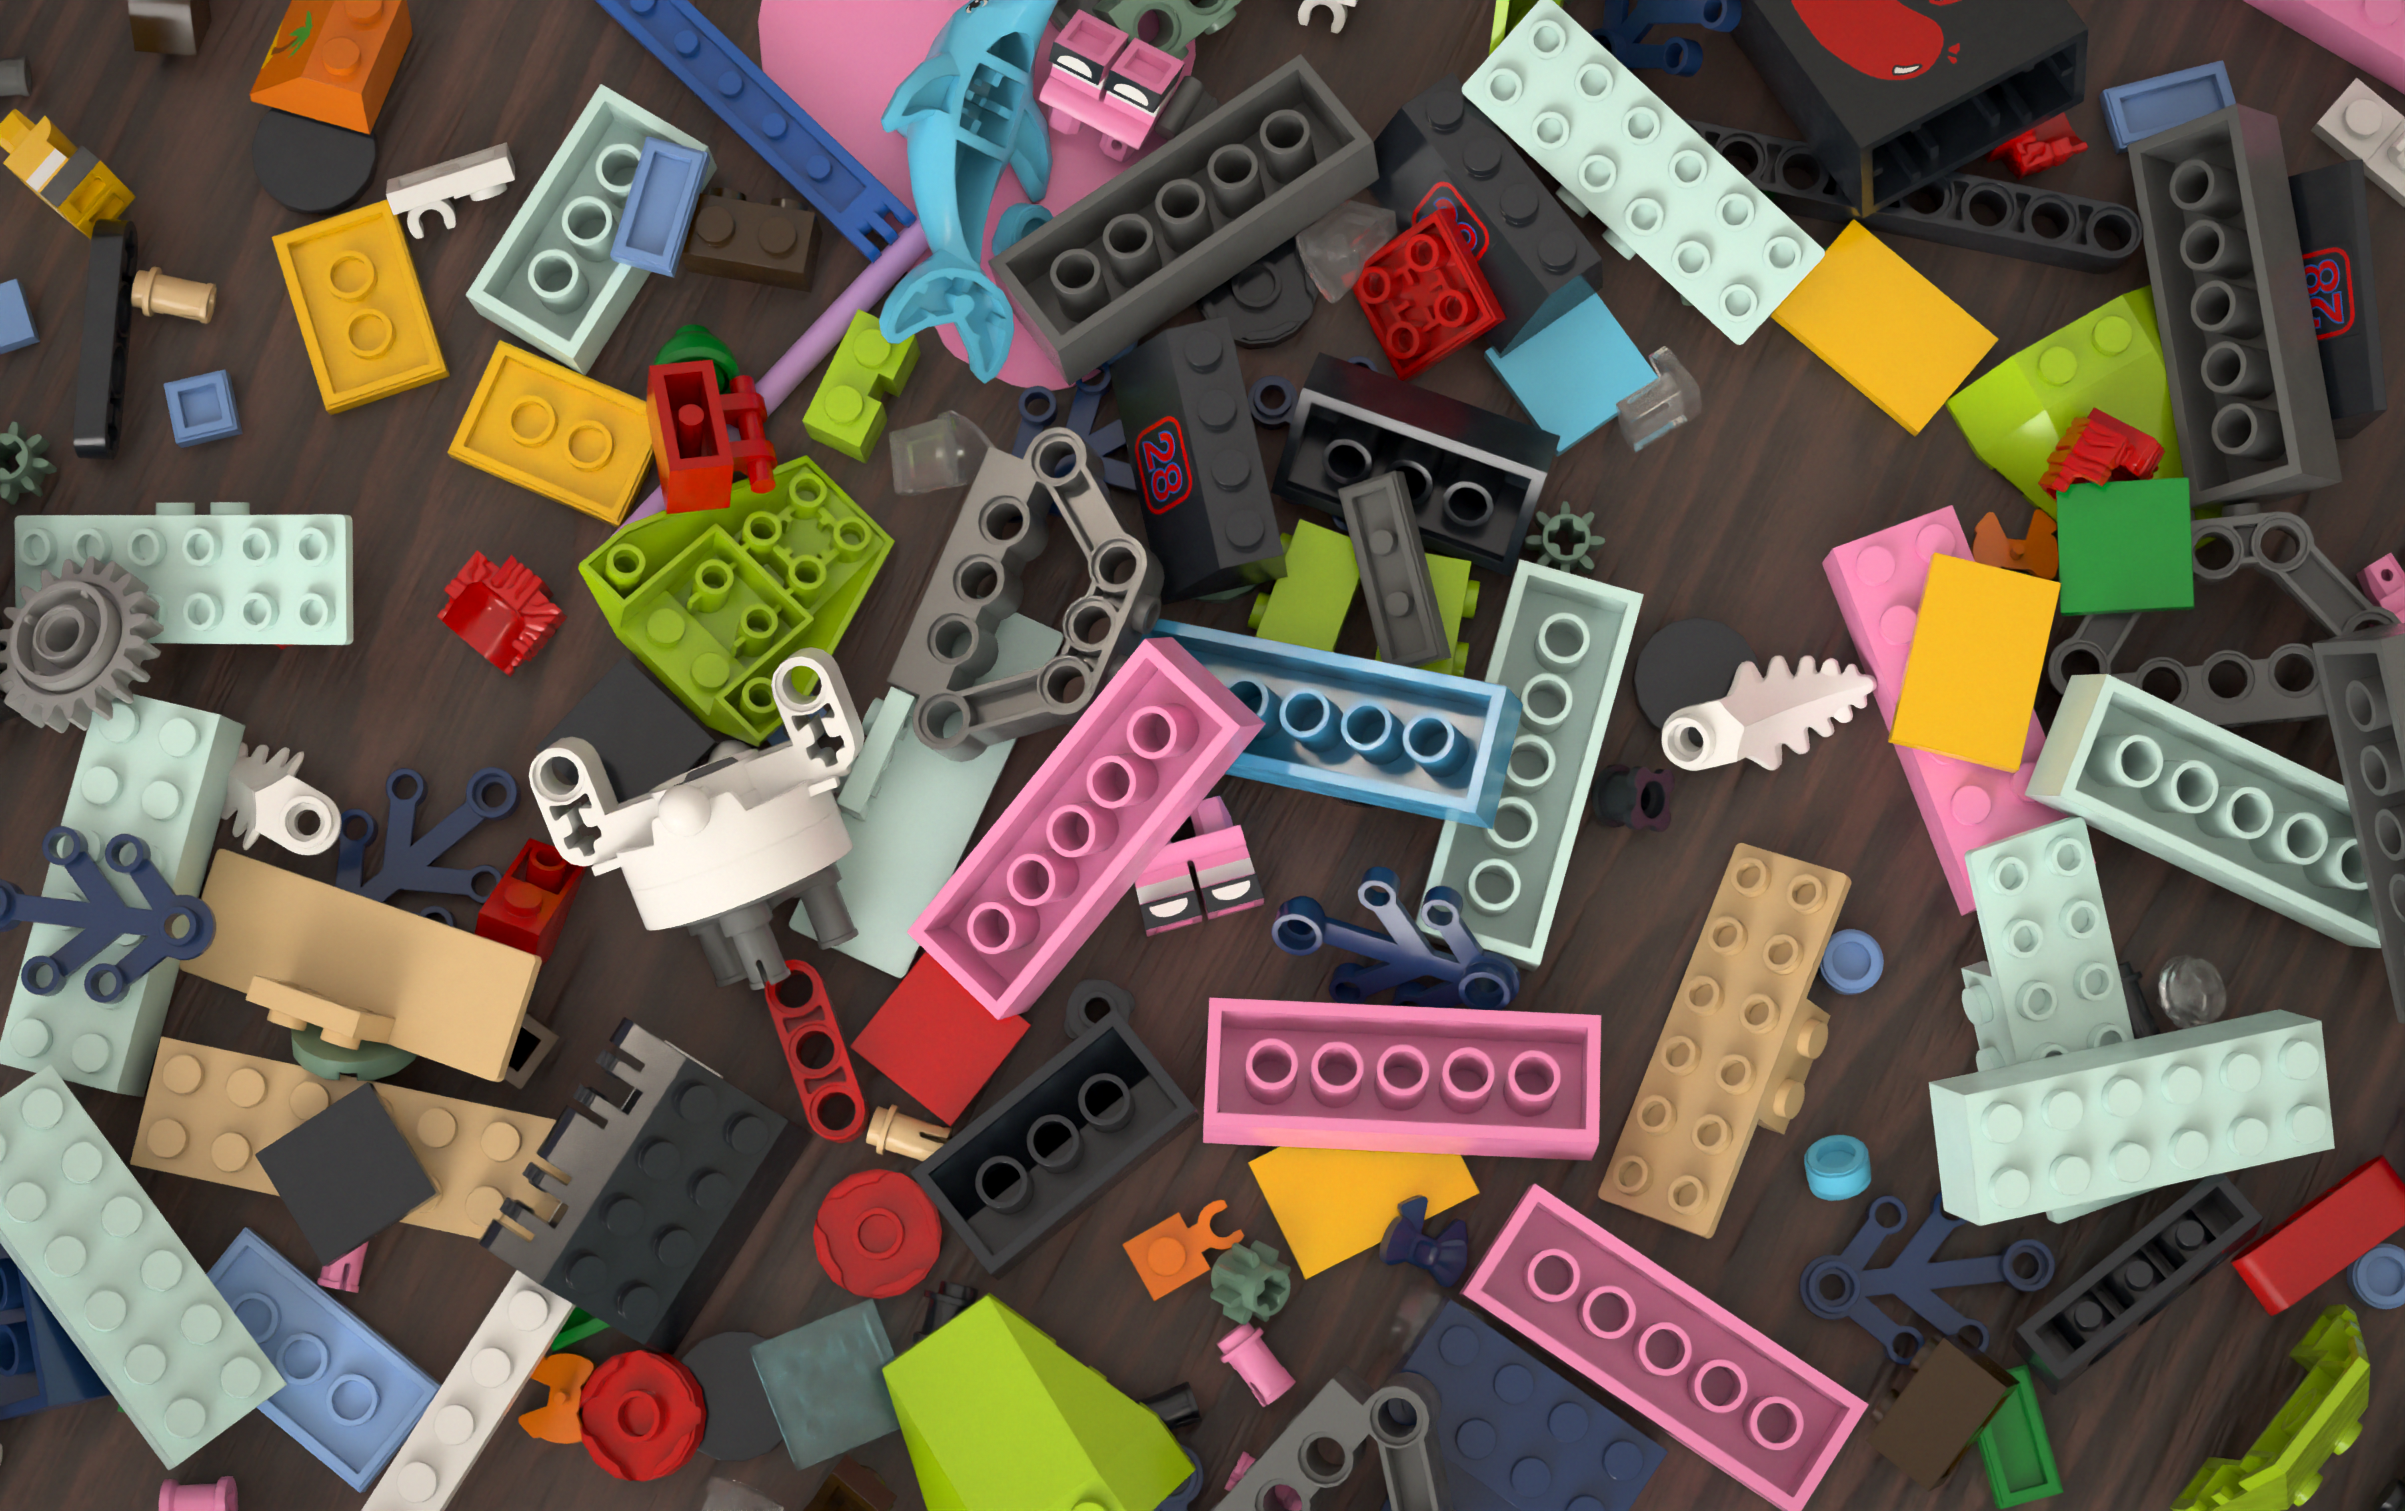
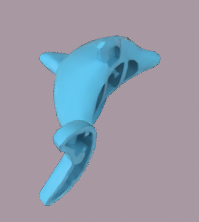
[879,0,1058,384]

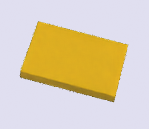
[272,199,450,415]
[1770,219,1999,437]
[447,340,655,528]
[1888,552,2061,773]
[1248,1146,1480,1280]

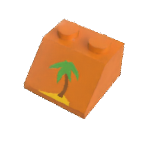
[249,0,413,135]

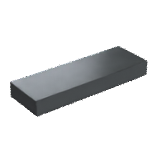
[1338,471,1452,668]

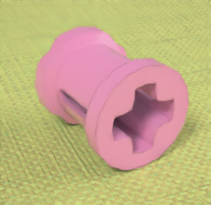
[159,1476,238,1511]

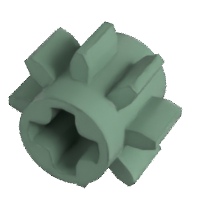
[0,422,57,505]
[1524,501,1605,575]
[1210,1240,1291,1325]

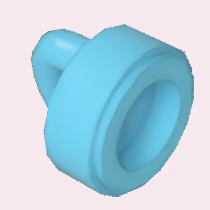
[992,203,1054,256]
[1804,1135,1871,1201]

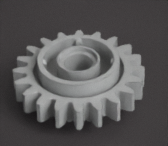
[0,556,164,733]

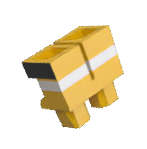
[0,109,136,240]

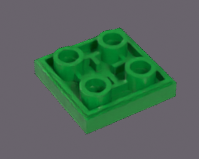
[2056,477,2195,616]

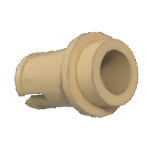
[131,266,217,324]
[866,1104,952,1161]

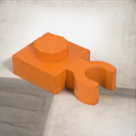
[1122,1200,1244,1301]

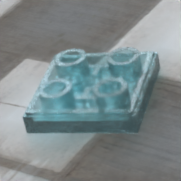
[749,1298,901,1471]

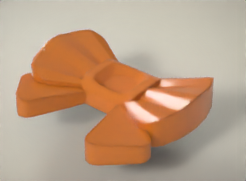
[1970,509,2059,581]
[518,1353,597,1444]

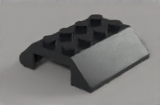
[478,1017,814,1355]

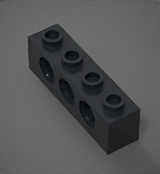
[2012,1173,2263,1396]

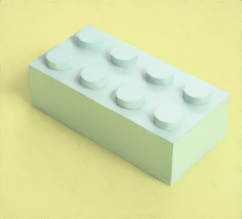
[466,84,717,376]

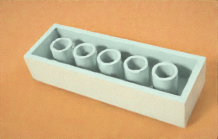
[1415,559,1644,972]
[2024,674,2381,948]
[0,694,246,1097]
[1929,1009,2335,1226]
[0,1064,287,1470]

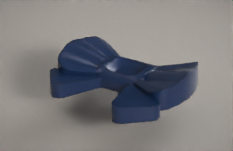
[1379,1195,1468,1287]

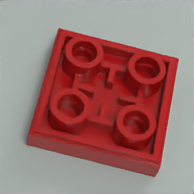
[1344,208,1507,382]
[850,951,1032,1128]

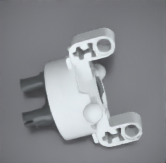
[529,647,864,990]

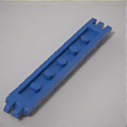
[594,0,917,264]

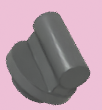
[1154,76,1223,141]

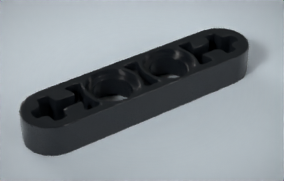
[73,219,138,460]

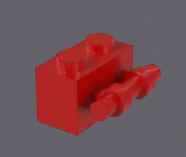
[646,360,778,514]

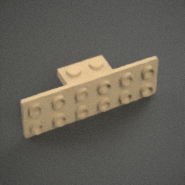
[1598,843,1851,1239]
[179,849,542,1082]

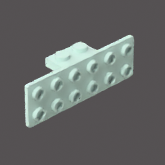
[1462,0,1825,345]
[14,502,353,645]
[789,595,1064,979]
[1961,816,2162,1224]

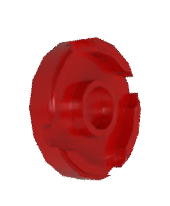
[813,1169,944,1299]
[579,1349,707,1482]

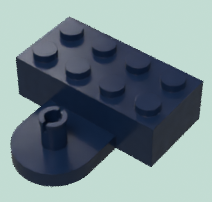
[1379,1295,1668,1511]

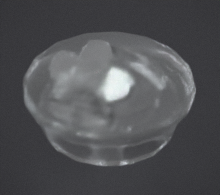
[2156,955,2227,1029]

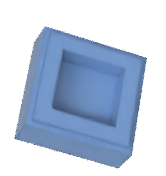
[164,369,243,448]

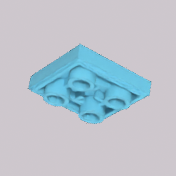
[1484,293,1661,457]

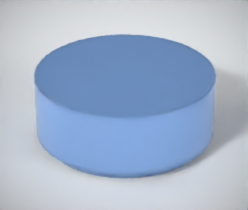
[1817,929,1884,995]
[2347,1244,2405,1309]

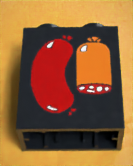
[1718,0,2088,218]

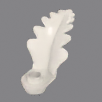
[1662,655,1877,771]
[221,742,342,855]

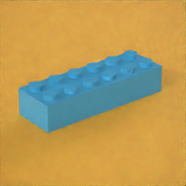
[1137,618,1523,829]

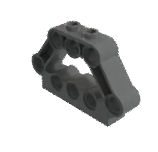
[887,427,1165,762]
[2047,503,2402,729]
[1210,1364,1456,1511]

